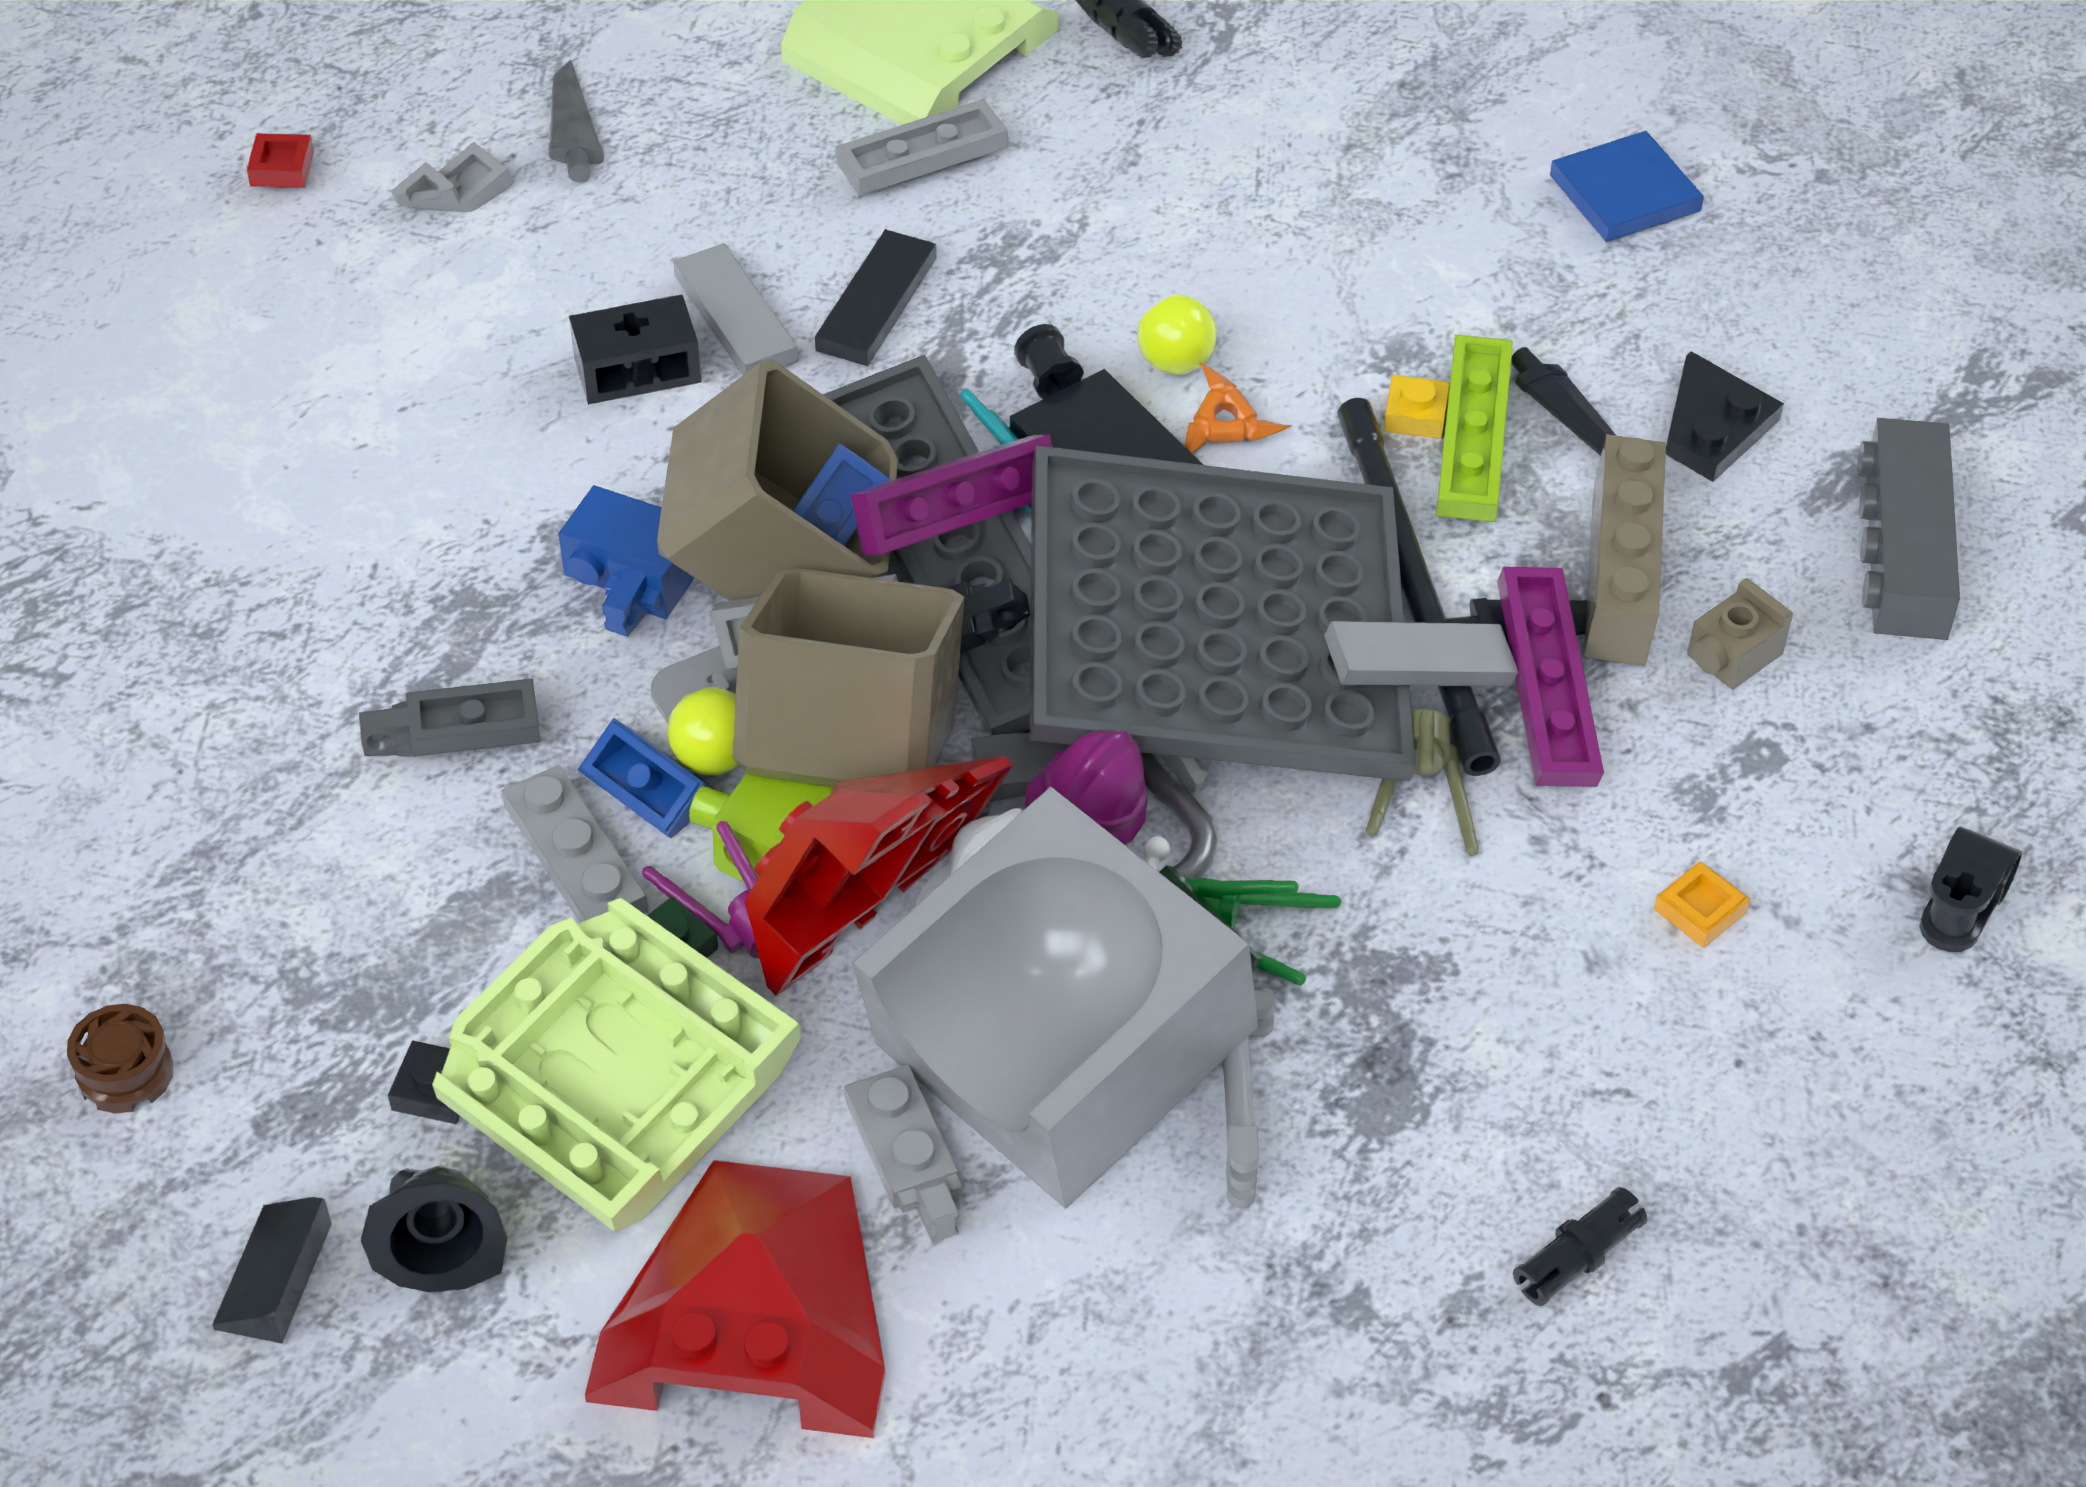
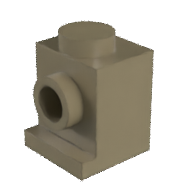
[1687,578,1793,690]

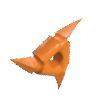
[1185,362,1294,454]

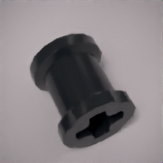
[1014,324,1084,399]

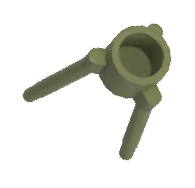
[1366,708,1479,856]

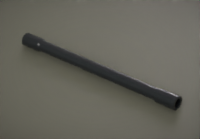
[1337,398,1501,776]

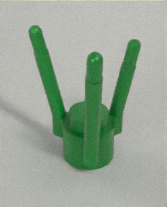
[1186,877,1341,985]

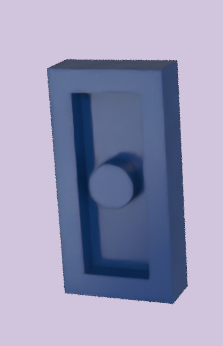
[792,443,890,546]

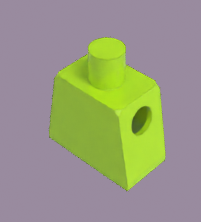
[689,773,833,882]

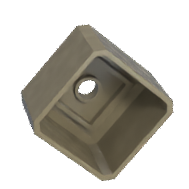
[657,360,898,601]
[732,568,965,787]

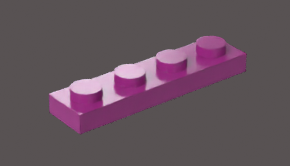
[850,434,1052,555]
[1497,566,1604,787]

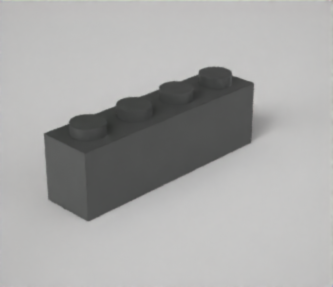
[1857,417,1960,640]

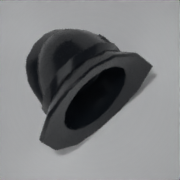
[360,1166,508,1292]

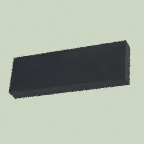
[815,229,937,366]

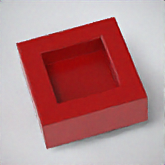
[246,133,314,188]

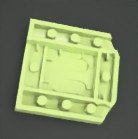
[781,0,1059,125]
[432,898,801,1232]

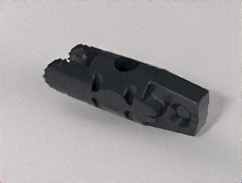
[1075,0,1183,58]

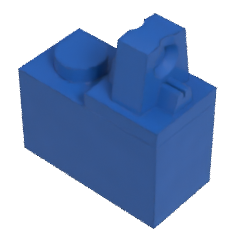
[558,485,695,637]

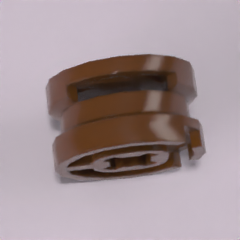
[67,1004,173,1114]

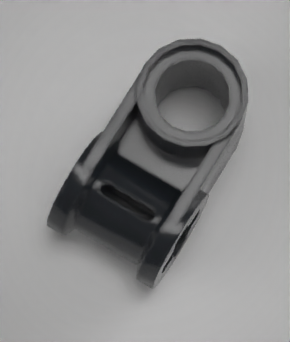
[1919,826,2023,952]

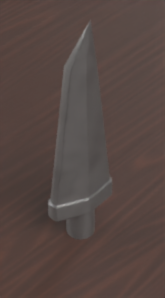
[548,60,604,182]

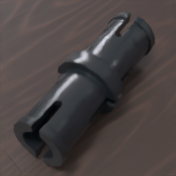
[1513,1187,1647,1307]

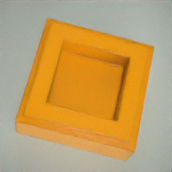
[1654,861,1750,948]

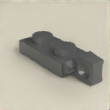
[359,678,541,757]

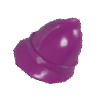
[1024,729,1147,845]

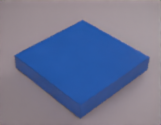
[1550,131,1704,242]

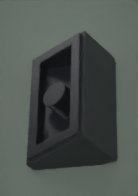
[212,1197,332,1344]

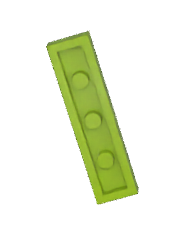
[1436,334,1513,522]

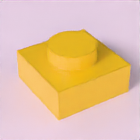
[1383,375,1450,439]

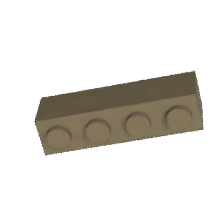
[1583,434,1666,666]

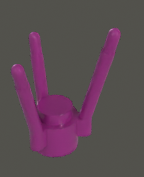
[642,821,759,958]

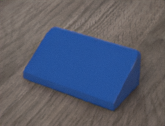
[577,718,717,838]

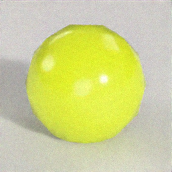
[1137,294,1217,375]
[666,687,740,776]

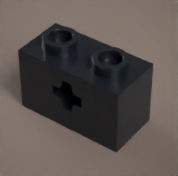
[569,294,702,405]

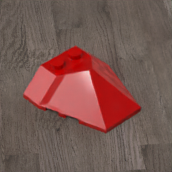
[745,756,1013,996]
[585,1160,886,1438]

